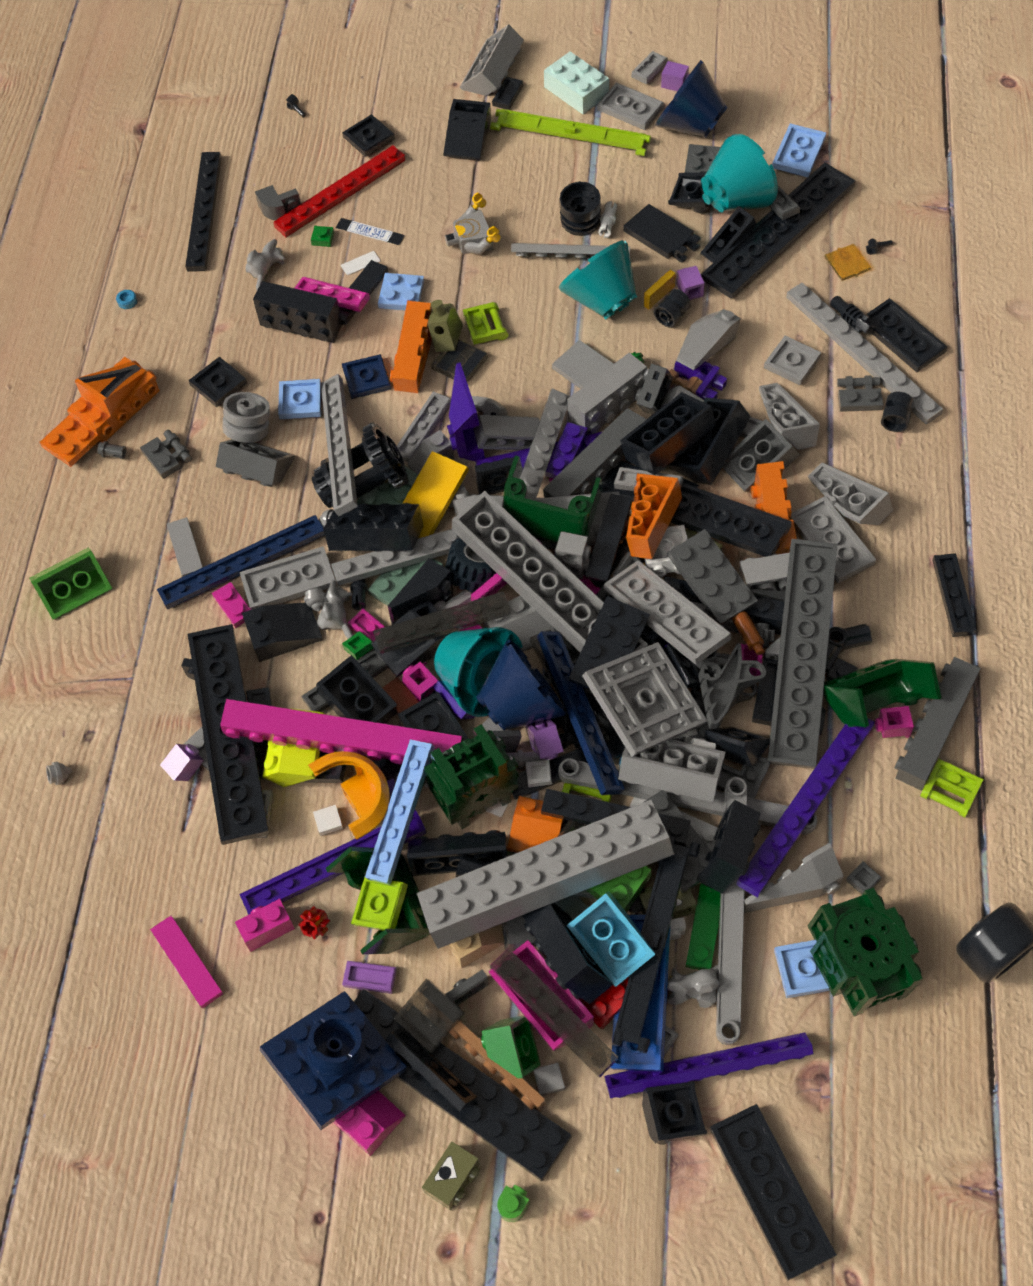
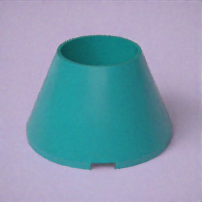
[434,627,523,717]

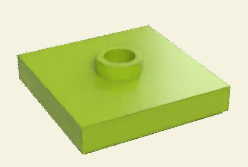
[351,877,408,931]

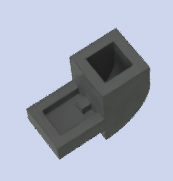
[255,185,301,220]

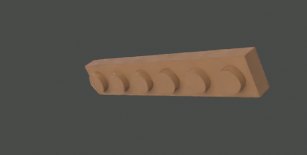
[425,999,547,1112]

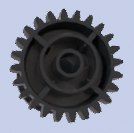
[312,422,409,508]

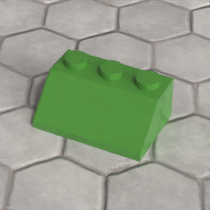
[29,547,112,620]

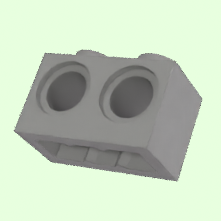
[555,532,591,579]

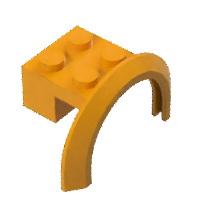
[308,751,390,840]

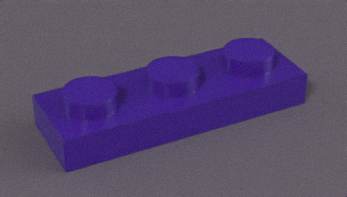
[545,422,587,479]

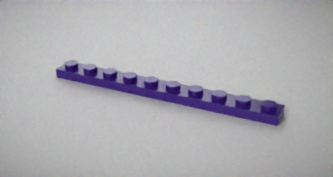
[736,718,875,898]

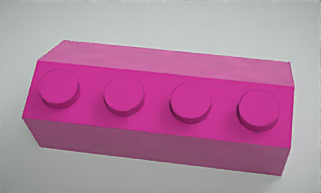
[488,940,594,1051]
[333,1091,406,1156]

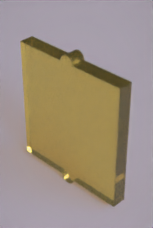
[825,244,871,281]

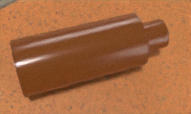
[732,612,765,656]

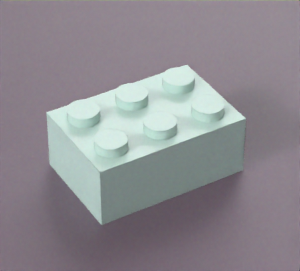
[544,52,609,114]

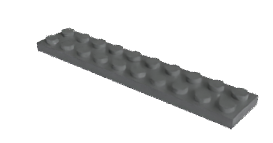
[768,539,838,769]

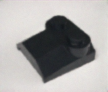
[668,172,711,213]
[642,1081,707,1145]

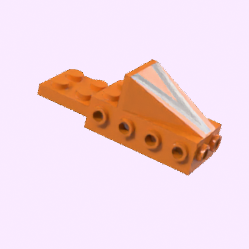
[39,357,160,467]

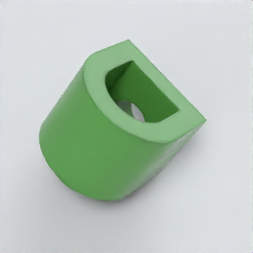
[497,1185,530,1222]

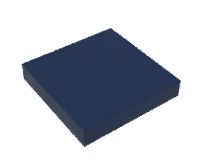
[342,354,391,399]

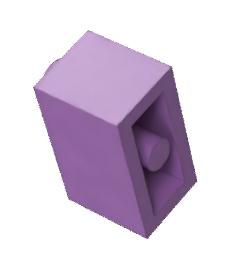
[525,720,564,760]

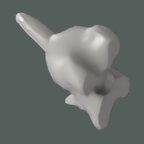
[245,239,285,290]
[317,580,353,639]
[667,965,719,1008]

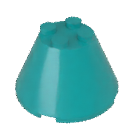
[701,134,778,213]
[559,240,638,320]

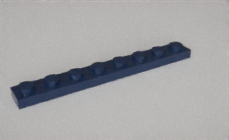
[157,515,325,610]
[537,631,625,795]

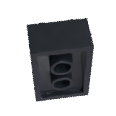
[388,558,454,625]
[242,603,323,662]

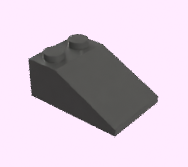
[722,419,800,492]

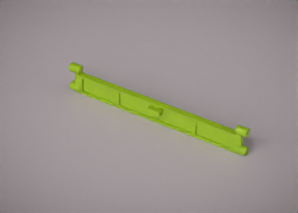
[490,109,651,157]

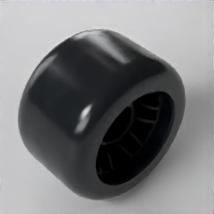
[956,902,1033,983]

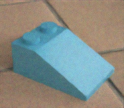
[567,891,655,987]

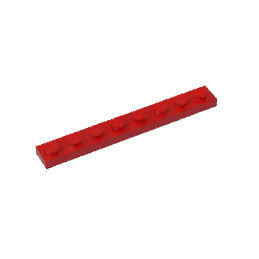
[273,145,406,238]

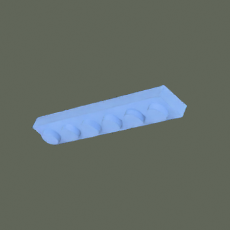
[365,739,435,885]

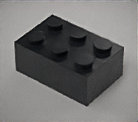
[316,655,397,724]

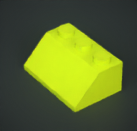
[263,708,326,787]

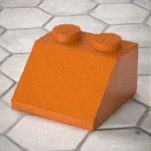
[507,796,564,853]

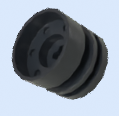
[559,181,601,236]

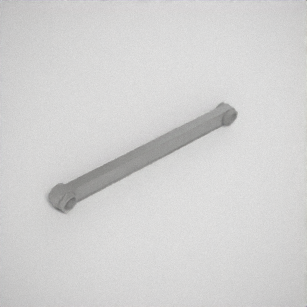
[559,758,817,835]
[716,777,747,1045]

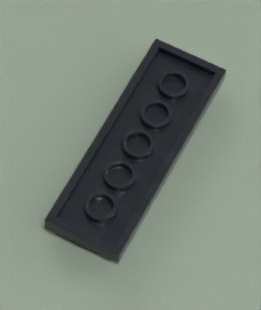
[709,1104,837,1281]

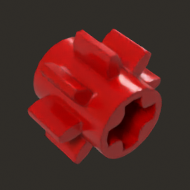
[298,906,331,939]

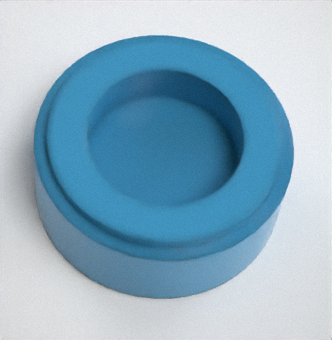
[116,290,137,309]

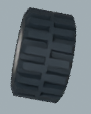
[445,538,496,593]

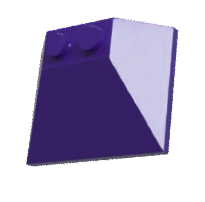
[447,363,485,462]

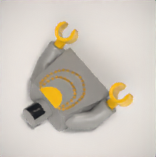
[445,192,501,254]

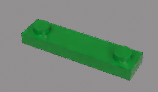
[685,883,720,970]

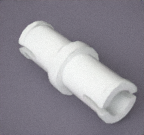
[598,201,618,238]

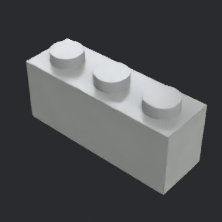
[473,415,539,450]

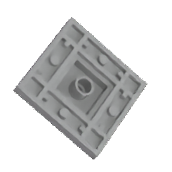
[582,642,707,757]

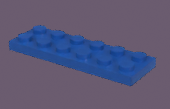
[611,915,671,1072]

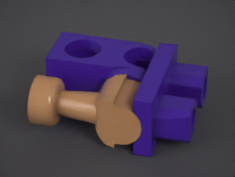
[669,361,728,400]

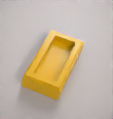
[644,270,676,310]

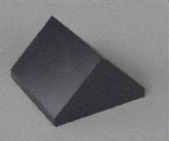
[705,726,770,768]

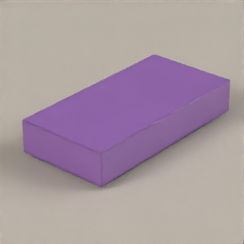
[342,961,397,994]

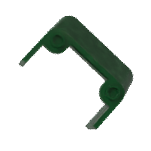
[502,455,603,544]
[823,659,942,727]
[326,847,430,955]

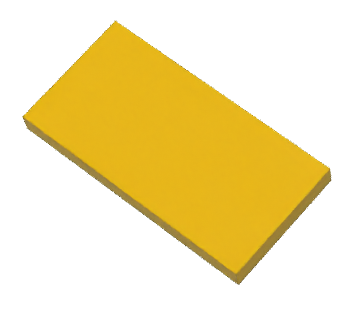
[402,451,469,539]

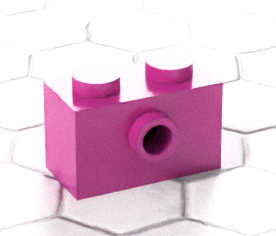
[235,899,295,952]

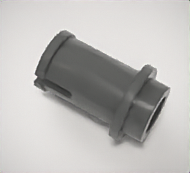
[98,441,126,460]

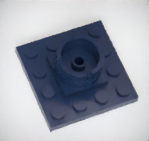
[260,991,407,1130]

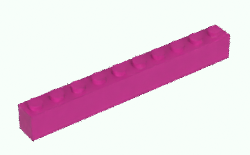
[220,699,462,764]

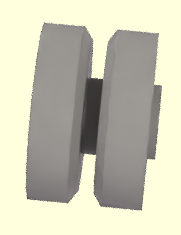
[222,392,270,443]

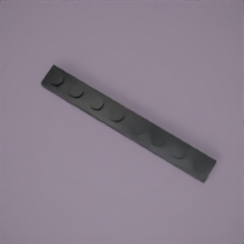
[185,152,222,272]

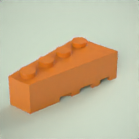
[390,300,432,393]
[751,461,797,555]
[626,473,682,559]

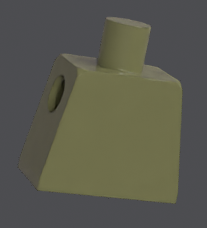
[428,300,463,352]

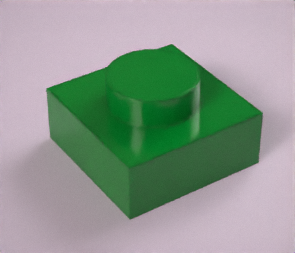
[311,226,334,247]
[342,631,373,660]

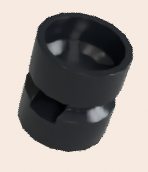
[653,289,691,328]
[881,392,914,432]

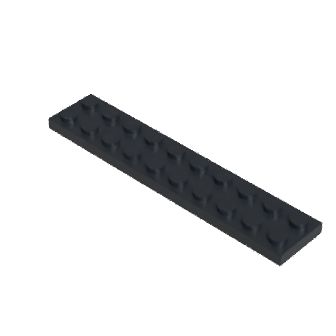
[701,162,856,299]
[590,461,791,557]
[187,624,270,845]
[354,989,572,1181]

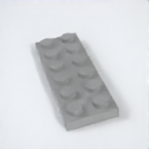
[604,560,731,665]

